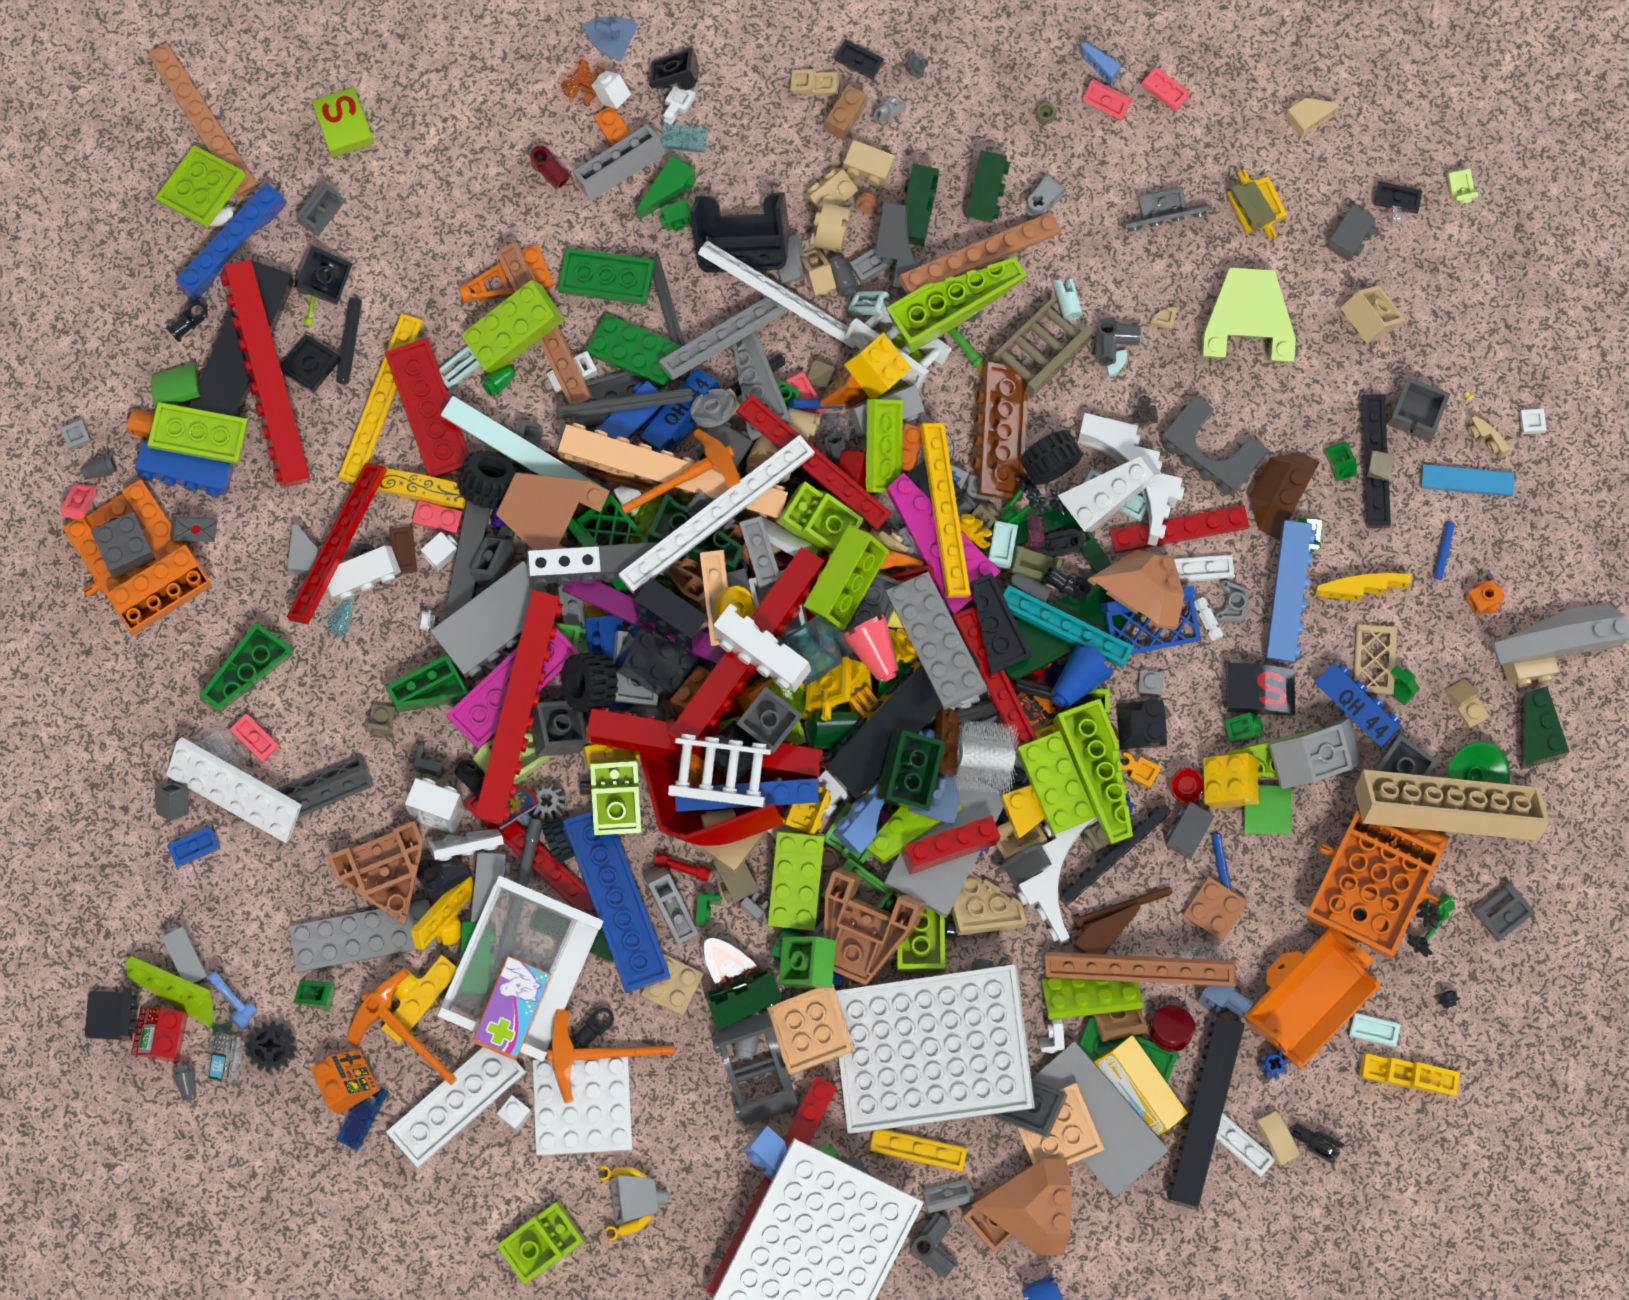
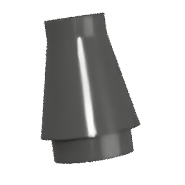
[81,454,117,480]
[172,1065,197,1101]

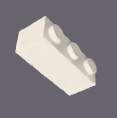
[328,546,401,600]

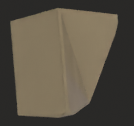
[807,360,835,392]
[1367,450,1395,481]

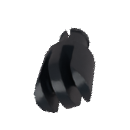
[1290,1122,1345,1165]

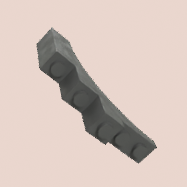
[875,202,983,323]

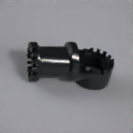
[165,299,208,343]
[1042,565,1091,600]
[571,1007,615,1048]

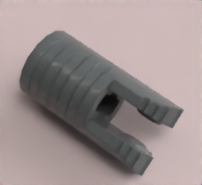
[1010,573,1053,603]

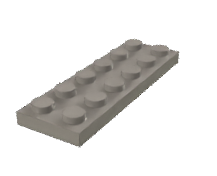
[886,572,987,710]
[289,899,437,973]

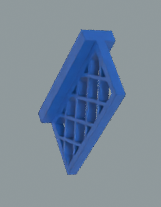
[1100,586,1201,655]

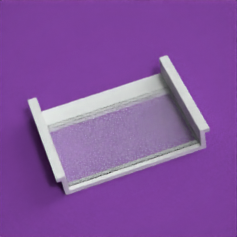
[438,876,604,1062]

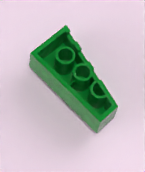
[199,622,294,714]

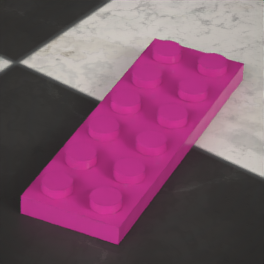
[446,625,580,750]

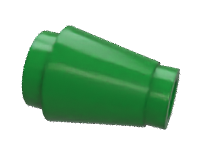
[481,365,516,396]

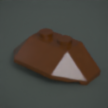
[1249,452,1320,540]

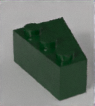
[966,150,1011,223]
[900,164,939,247]
[1521,686,1570,770]
[704,968,782,1030]

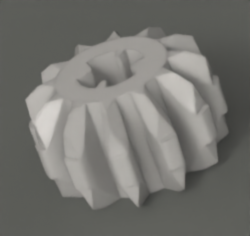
[531,783,567,823]

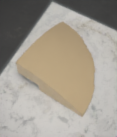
[690,830,768,874]

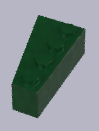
[648,493,744,573]

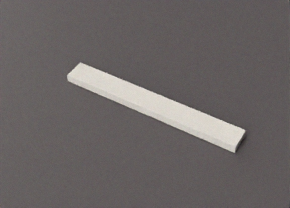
[698,241,855,348]

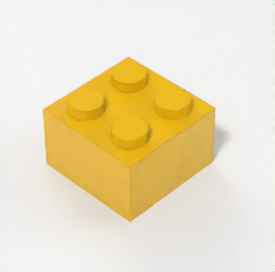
[844,332,911,399]
[1204,753,1259,809]

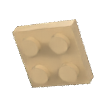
[641,954,704,1017]

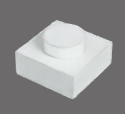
[1520,409,1546,434]

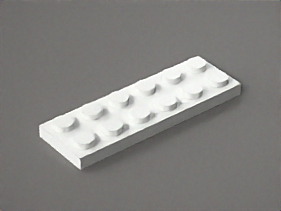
[166,737,302,843]
[386,1047,526,1168]

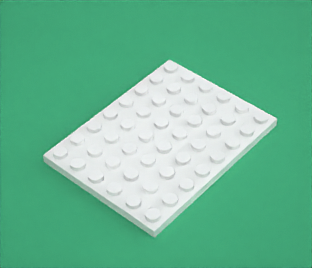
[836,964,1035,1134]
[712,1138,924,1300]

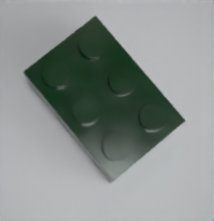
[876,730,945,811]

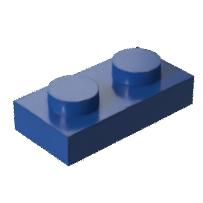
[167,826,221,868]

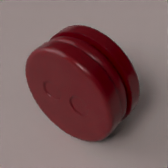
[1149,1005,1195,1052]

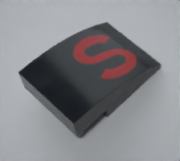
[1226,663,1295,715]

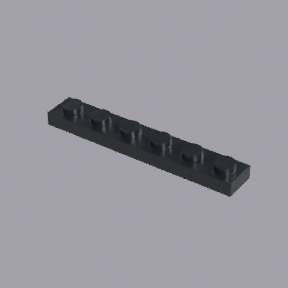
[1361,395,1391,528]
[1061,804,1172,907]

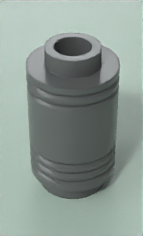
[828,256,859,298]

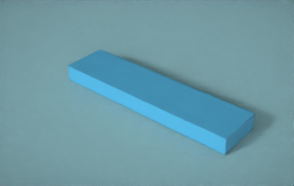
[1421,464,1514,497]

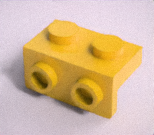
[784,779,831,835]

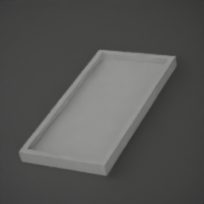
[883,770,1004,918]
[1031,1041,1169,1197]

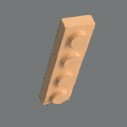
[700,550,728,646]

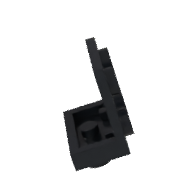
[85,988,139,1041]

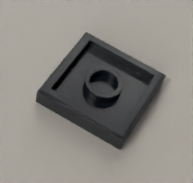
[280,334,341,394]

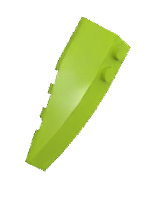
[886,257,1027,353]
[1052,699,1133,845]

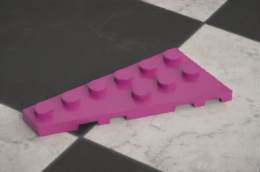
[886,473,1001,617]

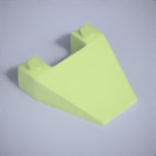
[1201,268,1296,363]

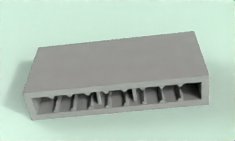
[430,561,549,678]

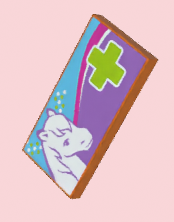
[472,956,551,1061]

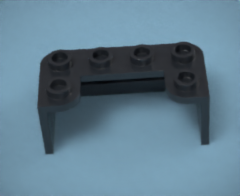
[690,192,789,273]

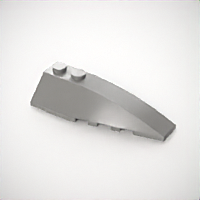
[1492,603,1629,666]

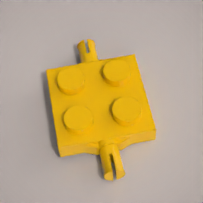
[1227,169,1287,240]
[805,648,852,721]

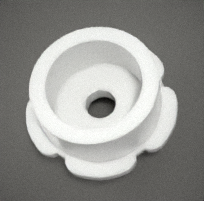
[418,609,435,632]

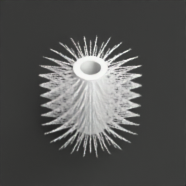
[954,720,1020,793]

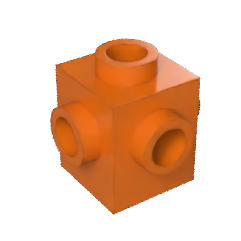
[1465,580,1504,618]

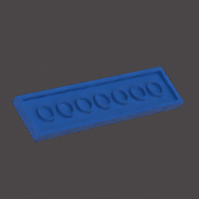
[563,811,671,994]

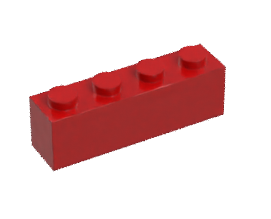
[901,816,1001,875]

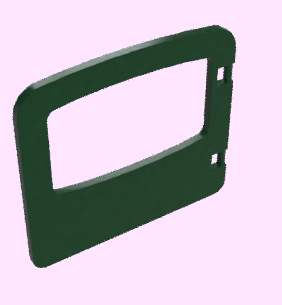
[963,508,1141,680]

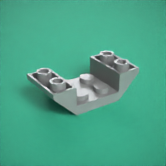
[1268,717,1362,789]

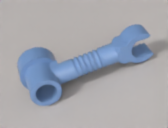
[206,972,258,1030]

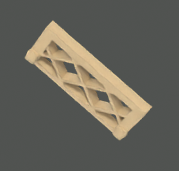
[1353,624,1397,695]

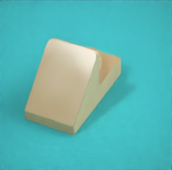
[1444,679,1490,729]

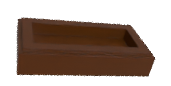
[389,526,418,575]

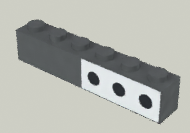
[527,542,670,587]

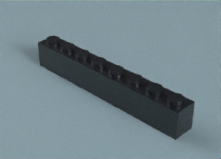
[1167,1016,1245,1211]

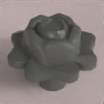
[905,52,929,80]

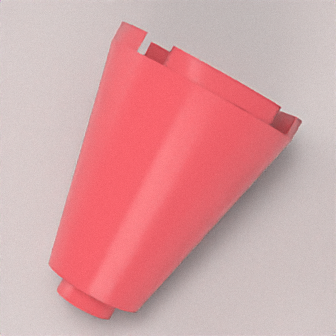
[842,614,899,682]

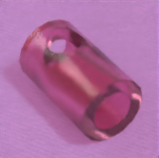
[1026,516,1045,548]

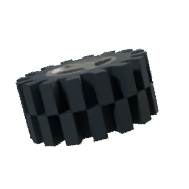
[542,817,575,863]

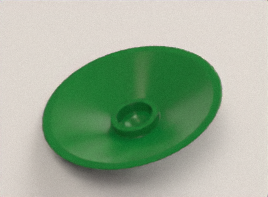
[1447,742,1510,784]

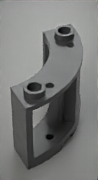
[712,1012,799,1126]

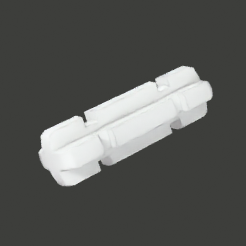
[1194,597,1223,641]

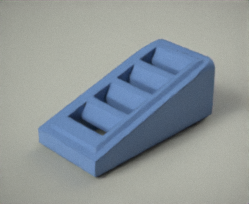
[1080,42,1121,85]

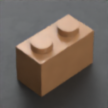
[825,85,867,141]

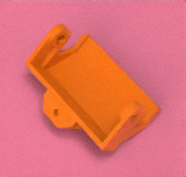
[1244,928,1381,1069]

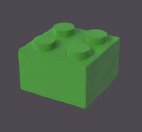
[778,936,836,988]

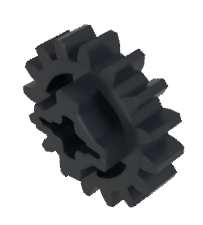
[245,1021,297,1074]

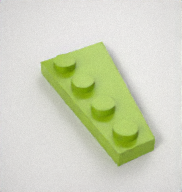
[865,804,962,864]
[125,956,214,1027]

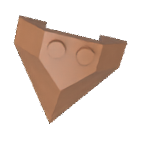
[1087,549,1184,630]
[327,820,424,926]
[971,1158,1072,1255]

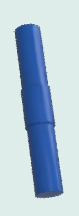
[789,399,844,409]
[1433,521,1455,580]
[1211,834,1231,890]

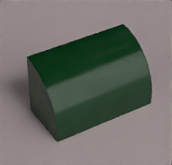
[806,712,859,749]

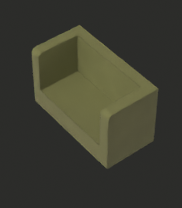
[1006,545,1062,586]

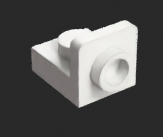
[1038,1019,1065,1053]

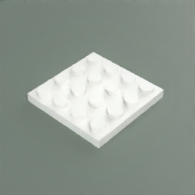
[533,1057,632,1156]

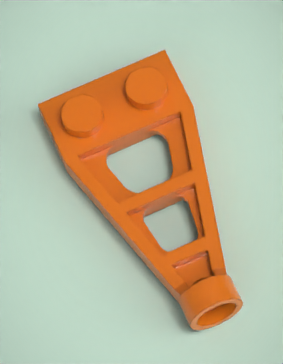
[458,244,554,303]

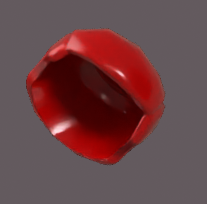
[1169,768,1204,803]

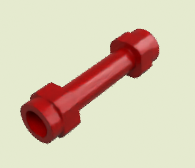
[654,852,712,883]

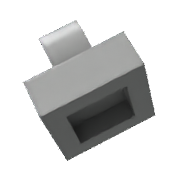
[740,892,769,923]

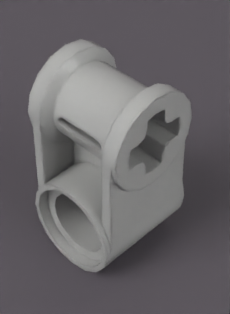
[1027,175,1066,219]

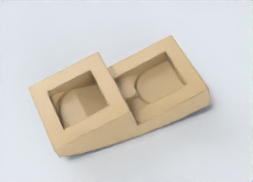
[790,69,840,96]

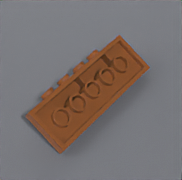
[971,362,1029,502]

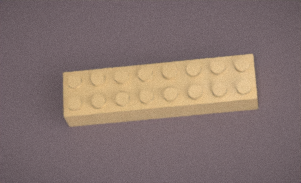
[1354,769,1549,841]

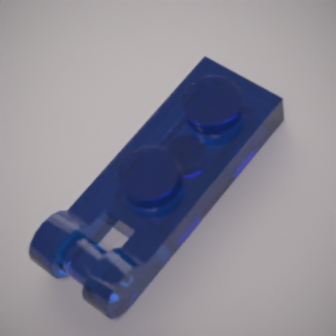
[336,1088,389,1151]

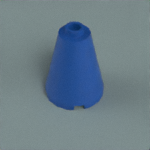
[1051,643,1114,707]

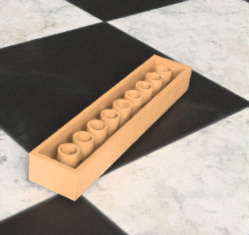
[558,423,788,525]

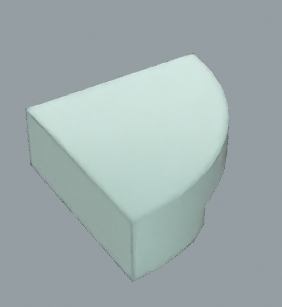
[1106,350,1127,377]

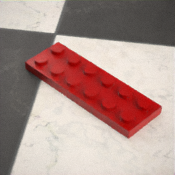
[384,338,470,478]

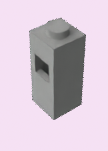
[161,926,208,986]

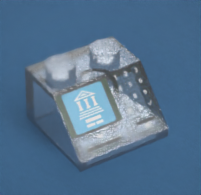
[204,1031,246,1085]

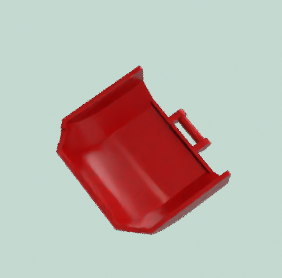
[639,699,790,846]

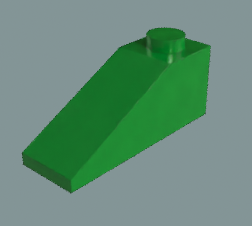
[636,156,696,219]

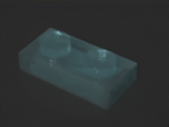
[661,124,708,153]

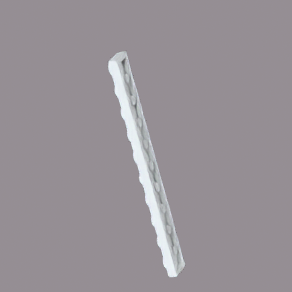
[619,435,815,594]

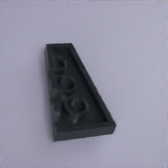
[970,573,1033,676]

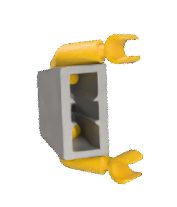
[599,1166,669,1241]

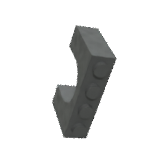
[1161,395,1268,497]

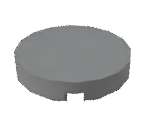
[690,389,736,428]

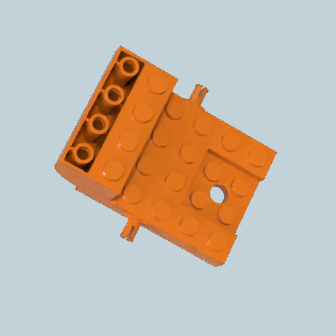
[62,479,212,636]
[1305,807,1450,959]

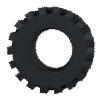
[1020,430,1083,485]
[457,451,519,509]
[560,652,618,712]

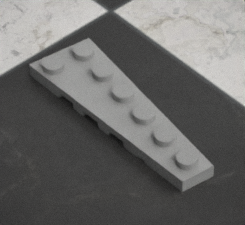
[732,331,793,440]

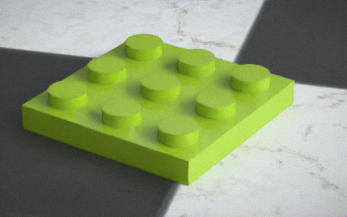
[155,145,246,228]

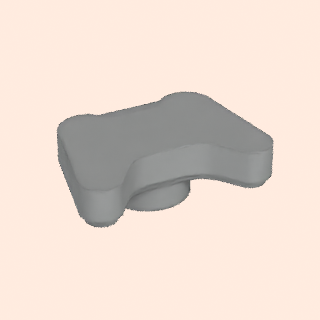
[1215,580,1249,623]

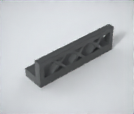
[275,754,374,818]

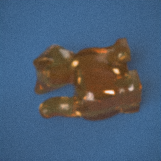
[560,59,606,107]

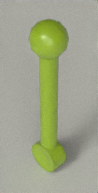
[304,295,316,326]

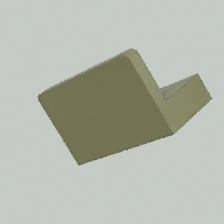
[1231,181,1276,232]

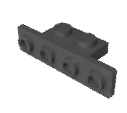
[1121,186,1212,231]

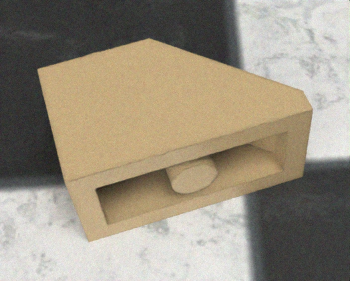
[1285,98,1340,138]
[800,248,836,295]

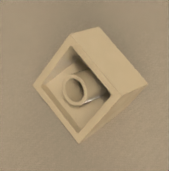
[1340,285,1406,343]

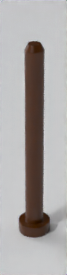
[587,468,678,501]
[1072,887,1173,930]

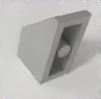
[287,524,319,576]

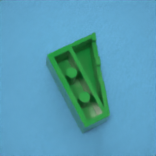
[385,654,469,713]

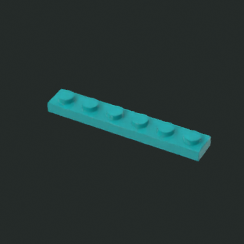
[1003,585,1134,669]

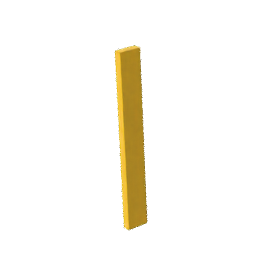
[338,313,423,484]
[920,423,971,598]

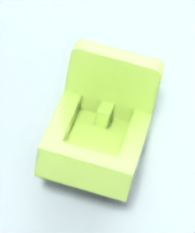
[1447,168,1478,204]

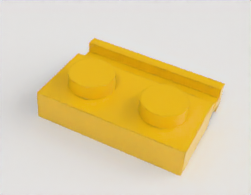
[889,628,917,663]

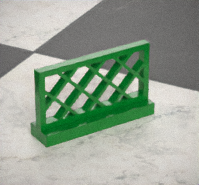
[567,494,648,595]

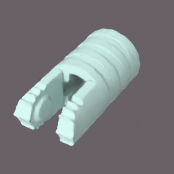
[1053,279,1083,321]

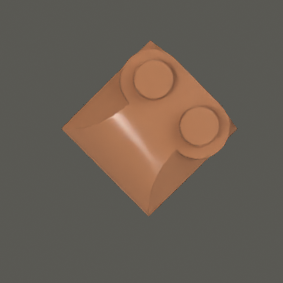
[961,1184,1012,1252]

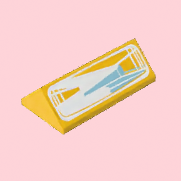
[1094,1035,1188,1136]

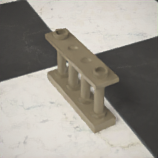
[991,296,1094,399]

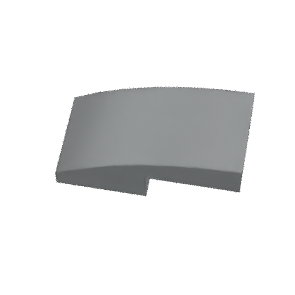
[779,234,805,284]

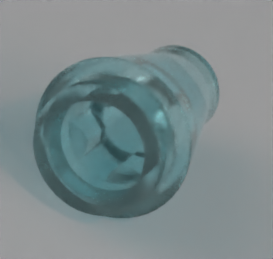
[327,600,355,636]

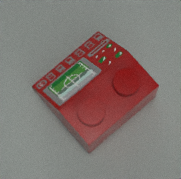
[131,1008,188,1063]

